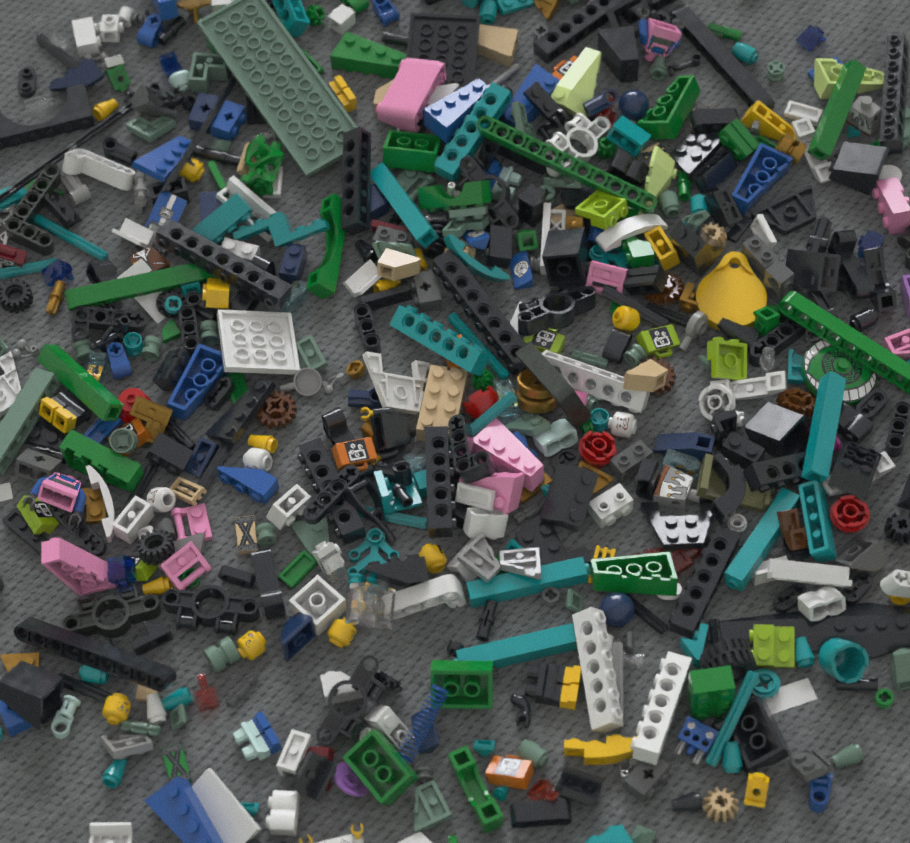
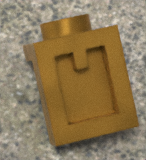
[565,216,584,229]
[679,282,698,314]

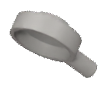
[679,311,708,351]
[280,367,323,396]

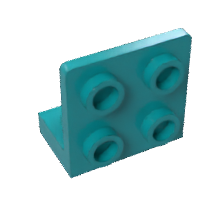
[374,470,422,514]

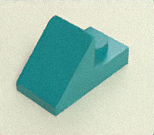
[680,623,708,669]

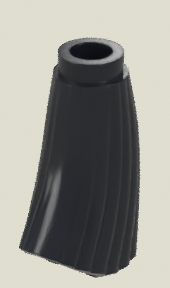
[717,318,759,352]

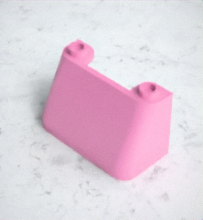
[376,58,447,133]

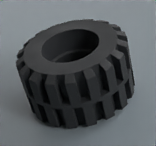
[700,638,756,682]

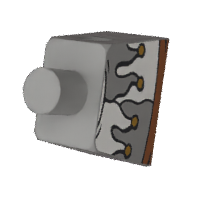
[845,96,881,138]
[653,464,701,509]

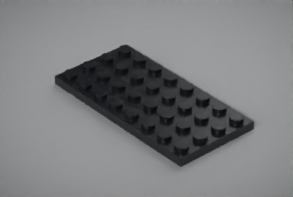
[399,13,480,135]

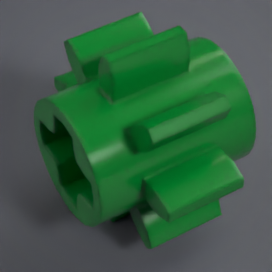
[305,4,326,26]
[596,137,617,159]
[471,369,495,392]

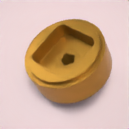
[346,360,366,379]

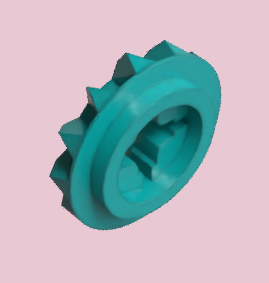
[752,669,780,700]

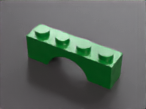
[417,180,492,212]
[617,206,655,269]
[448,745,504,834]

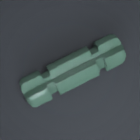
[571,350,608,369]
[121,720,161,737]

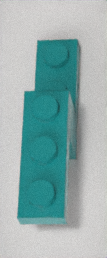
[232,212,330,249]

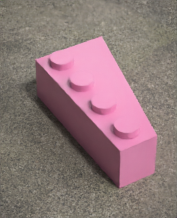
[473,418,544,492]
[41,538,116,596]

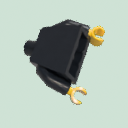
[360,407,416,466]

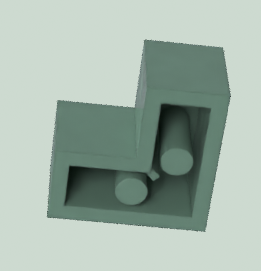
[188,52,230,94]

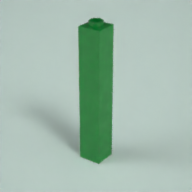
[807,59,867,161]
[37,344,124,421]

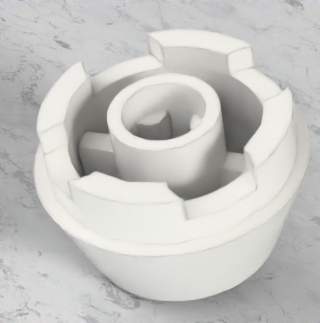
[699,384,736,421]

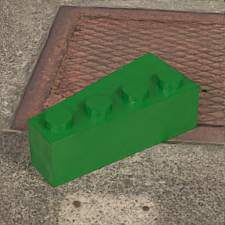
[330,31,406,79]
[637,75,701,139]
[59,429,144,493]
[590,552,678,596]

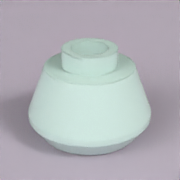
[169,70,190,92]

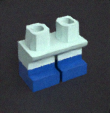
[488,160,522,200]
[233,711,282,761]

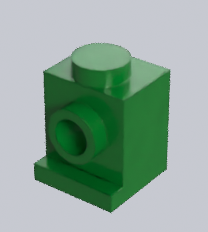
[104,64,131,92]
[515,229,538,251]
[753,306,780,338]

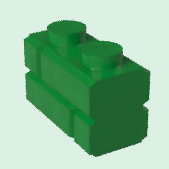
[717,118,760,162]

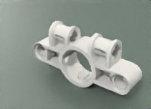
[544,113,610,177]

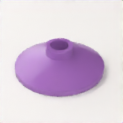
[333,762,370,797]

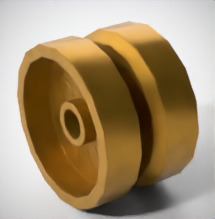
[516,369,557,413]

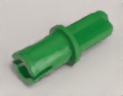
[708,23,742,42]
[677,170,691,201]

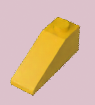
[741,100,796,141]

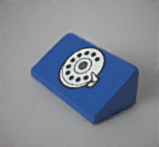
[462,229,490,250]
[509,251,533,290]

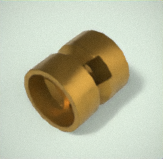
[775,133,807,166]

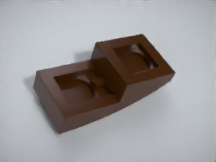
[777,508,809,551]

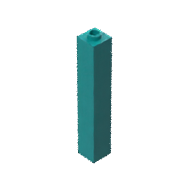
[371,162,439,248]
[801,371,846,483]
[725,488,800,592]
[466,556,590,608]
[453,623,578,668]

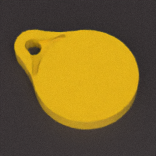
[695,251,767,331]

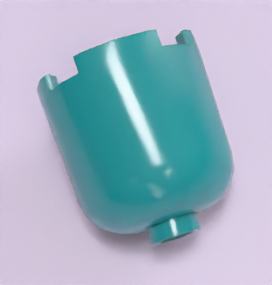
[818,638,869,684]

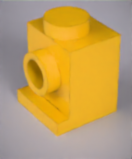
[744,772,770,808]

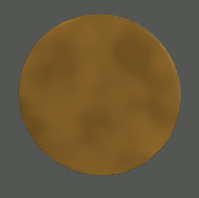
[177,0,212,24]

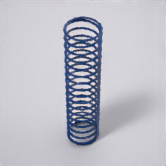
[398,684,449,763]

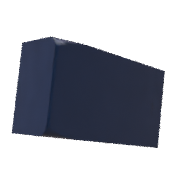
[183,436,220,478]

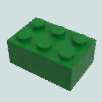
[383,130,442,173]
[430,660,493,709]
[686,665,735,721]
[343,729,419,806]

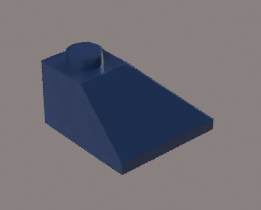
[281,612,316,662]

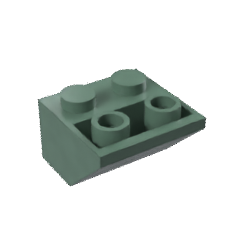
[888,648,910,691]

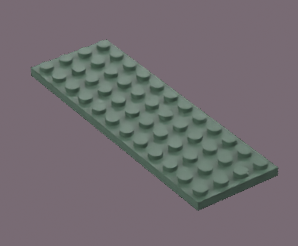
[197,0,357,178]

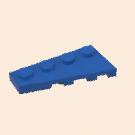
[132,136,191,183]

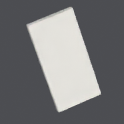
[192,768,261,843]

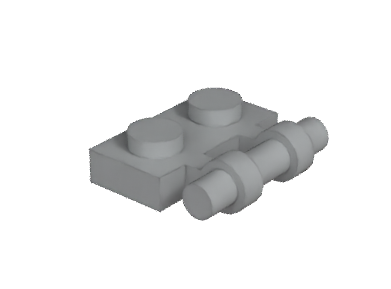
[134,170,147,214]

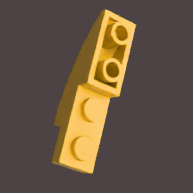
[564,734,638,765]

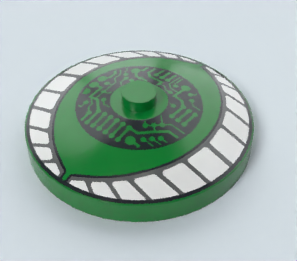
[801,339,878,406]

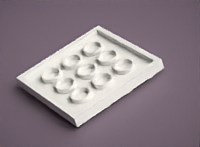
[217,309,300,375]

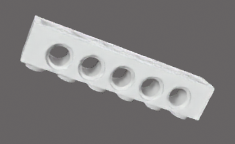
[541,350,650,413]
[572,607,624,733]
[630,651,692,765]

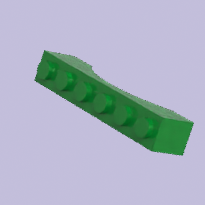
[306,193,346,299]

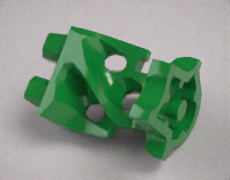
[240,134,284,196]

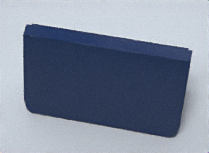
[411,708,440,753]

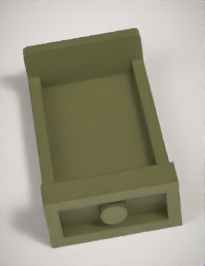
[696,454,774,513]

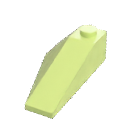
[551,47,602,117]
[814,58,884,99]
[638,146,678,215]

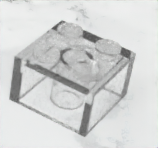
[345,582,396,630]

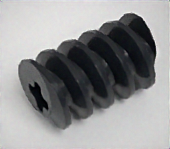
[422,218,449,260]

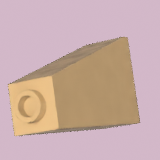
[477,24,518,67]

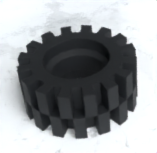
[0,278,33,314]
[137,529,175,566]

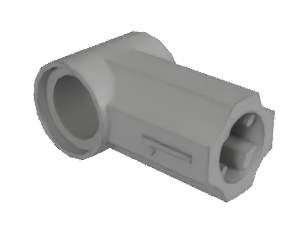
[61,173,92,206]

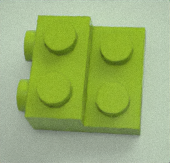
[575,190,628,230]
[707,337,747,381]
[749,624,795,668]

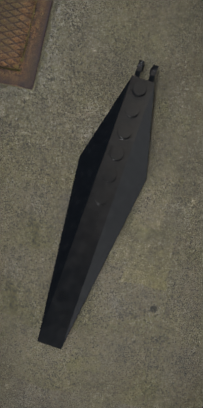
[707,603,910,658]

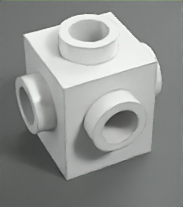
[98,14,124,42]

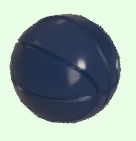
[618,90,649,121]
[599,592,635,628]

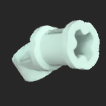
[51,695,81,739]

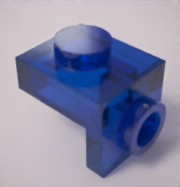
[796,25,827,52]
[159,51,183,79]
[42,259,74,287]

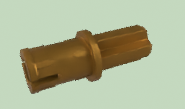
[45,280,66,316]

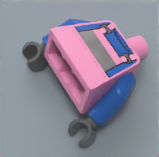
[636,8,685,62]
[23,473,86,528]

